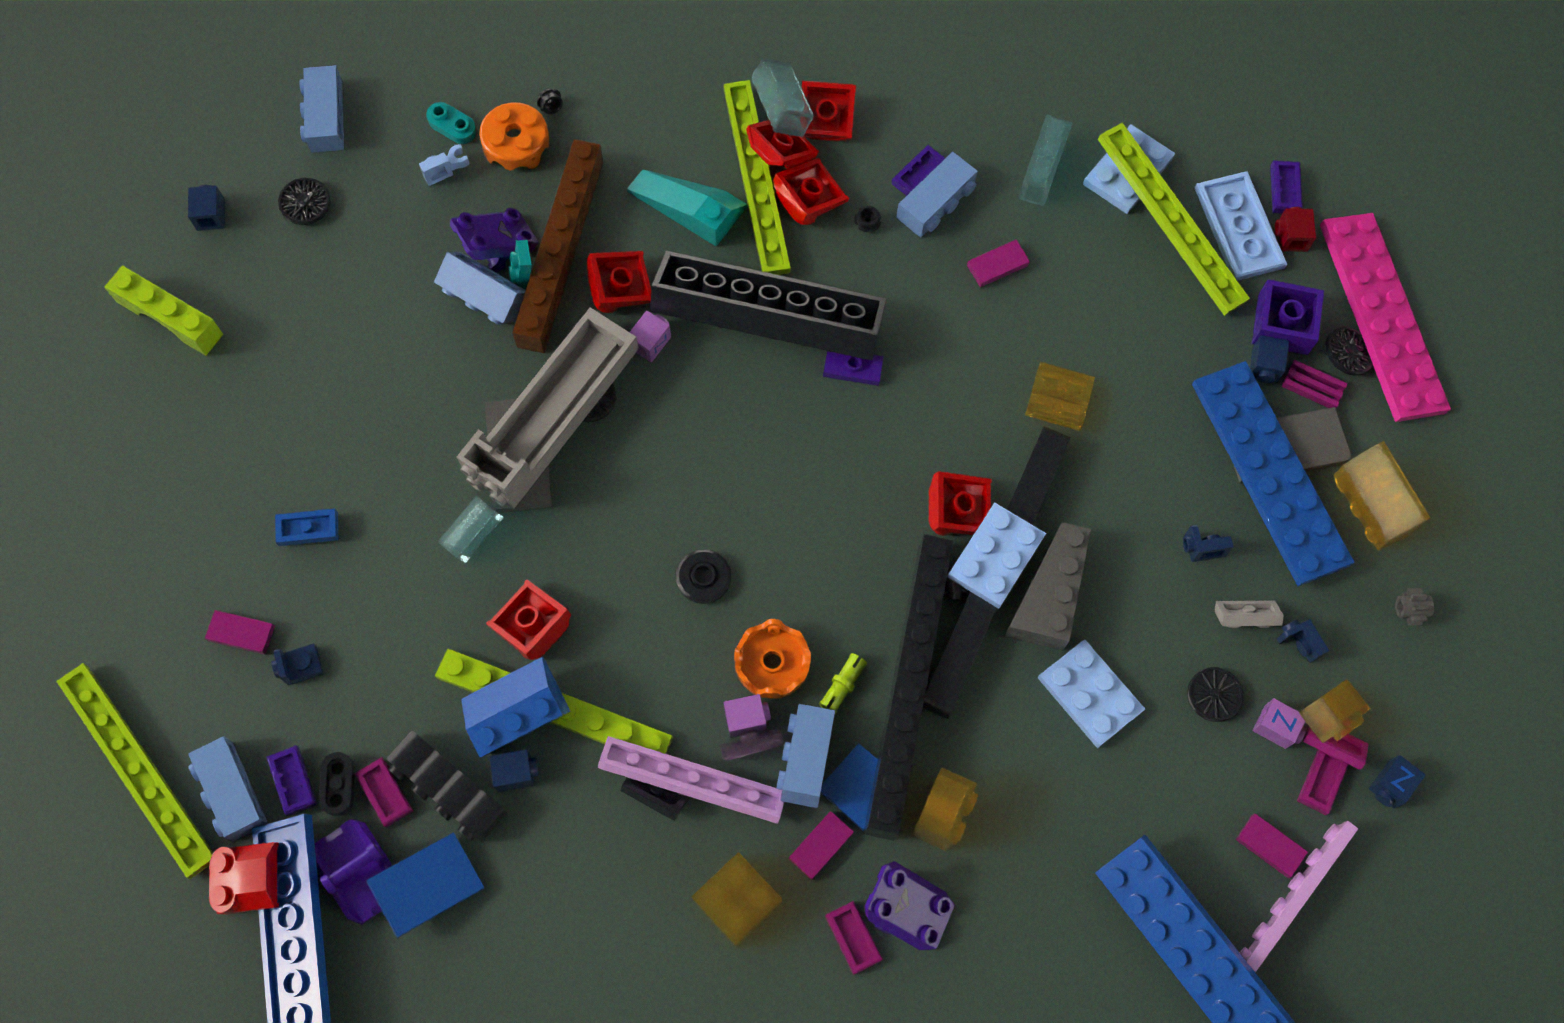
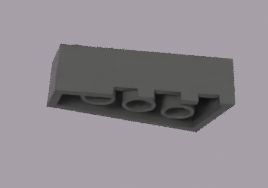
[1004,522,1091,651]

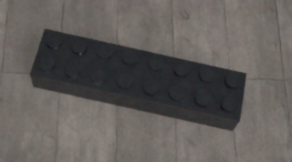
[650,251,887,361]

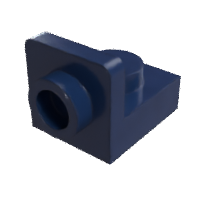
[1183,525,1233,562]
[1277,619,1329,663]
[271,643,324,685]

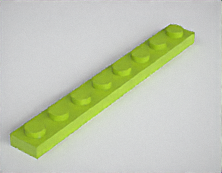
[723,80,791,275]
[1098,122,1250,316]
[435,649,673,754]
[56,663,213,879]

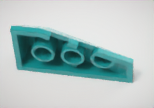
[627,169,748,246]

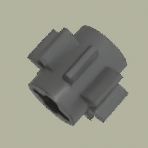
[1395,588,1434,625]

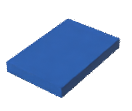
[367,832,484,939]

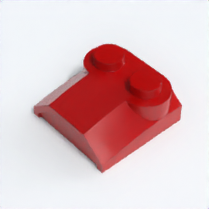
[798,81,856,141]
[746,116,819,169]
[773,158,849,225]
[587,251,651,313]
[929,471,992,536]
[486,580,571,660]
[209,842,279,915]

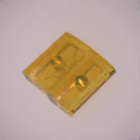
[1025,362,1095,431]

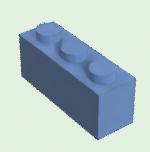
[300,65,344,153]
[896,151,978,238]
[434,252,526,325]
[776,704,835,808]
[188,736,268,842]

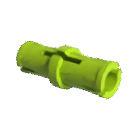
[819,653,867,714]

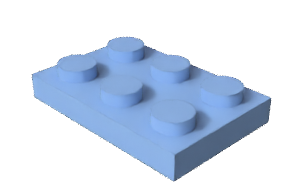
[1083,124,1175,214]
[948,502,1046,609]
[1038,639,1145,749]

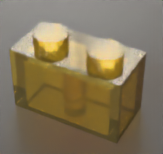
[1299,679,1371,743]

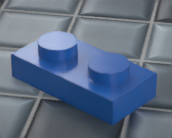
[275,508,339,546]

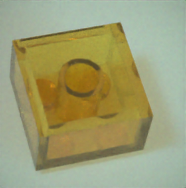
[911,768,979,851]
[691,852,783,948]

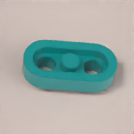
[426,102,477,144]

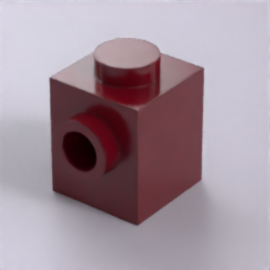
[1275,207,1316,252]

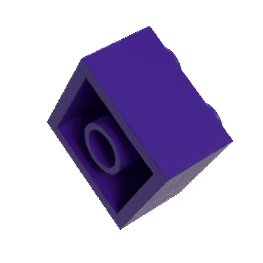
[1252,279,1324,355]

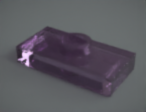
[719,729,784,761]

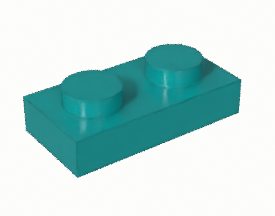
[509,240,532,290]

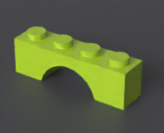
[104,265,223,356]

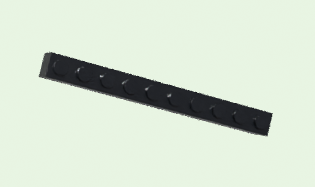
[863,534,953,841]

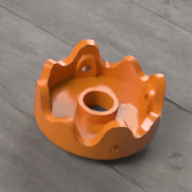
[479,102,549,171]
[734,619,811,699]

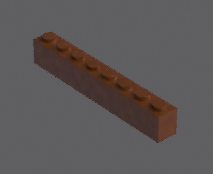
[512,139,603,353]

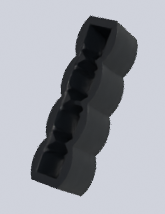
[386,730,507,842]

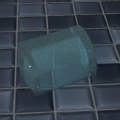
[438,495,503,563]

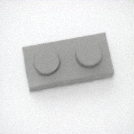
[1214,600,1284,628]

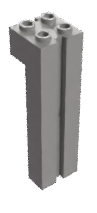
[456,307,639,509]

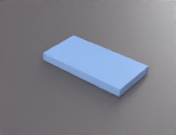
[1194,171,1287,281]

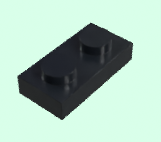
[621,777,690,821]

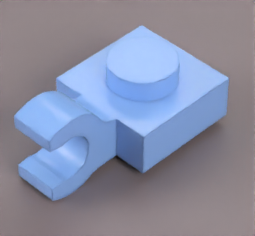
[419,144,470,186]

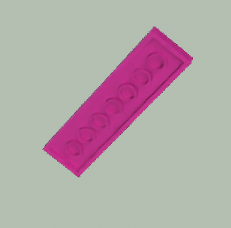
[1319,213,1451,422]

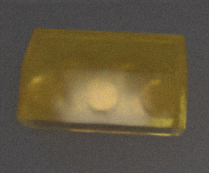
[1334,441,1430,550]

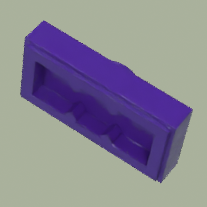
[891,145,945,196]
[1270,160,1303,213]
[823,351,884,386]
[266,745,318,816]

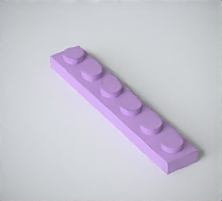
[598,736,784,824]
[1239,821,1358,972]

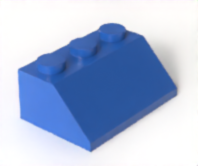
[461,657,571,757]

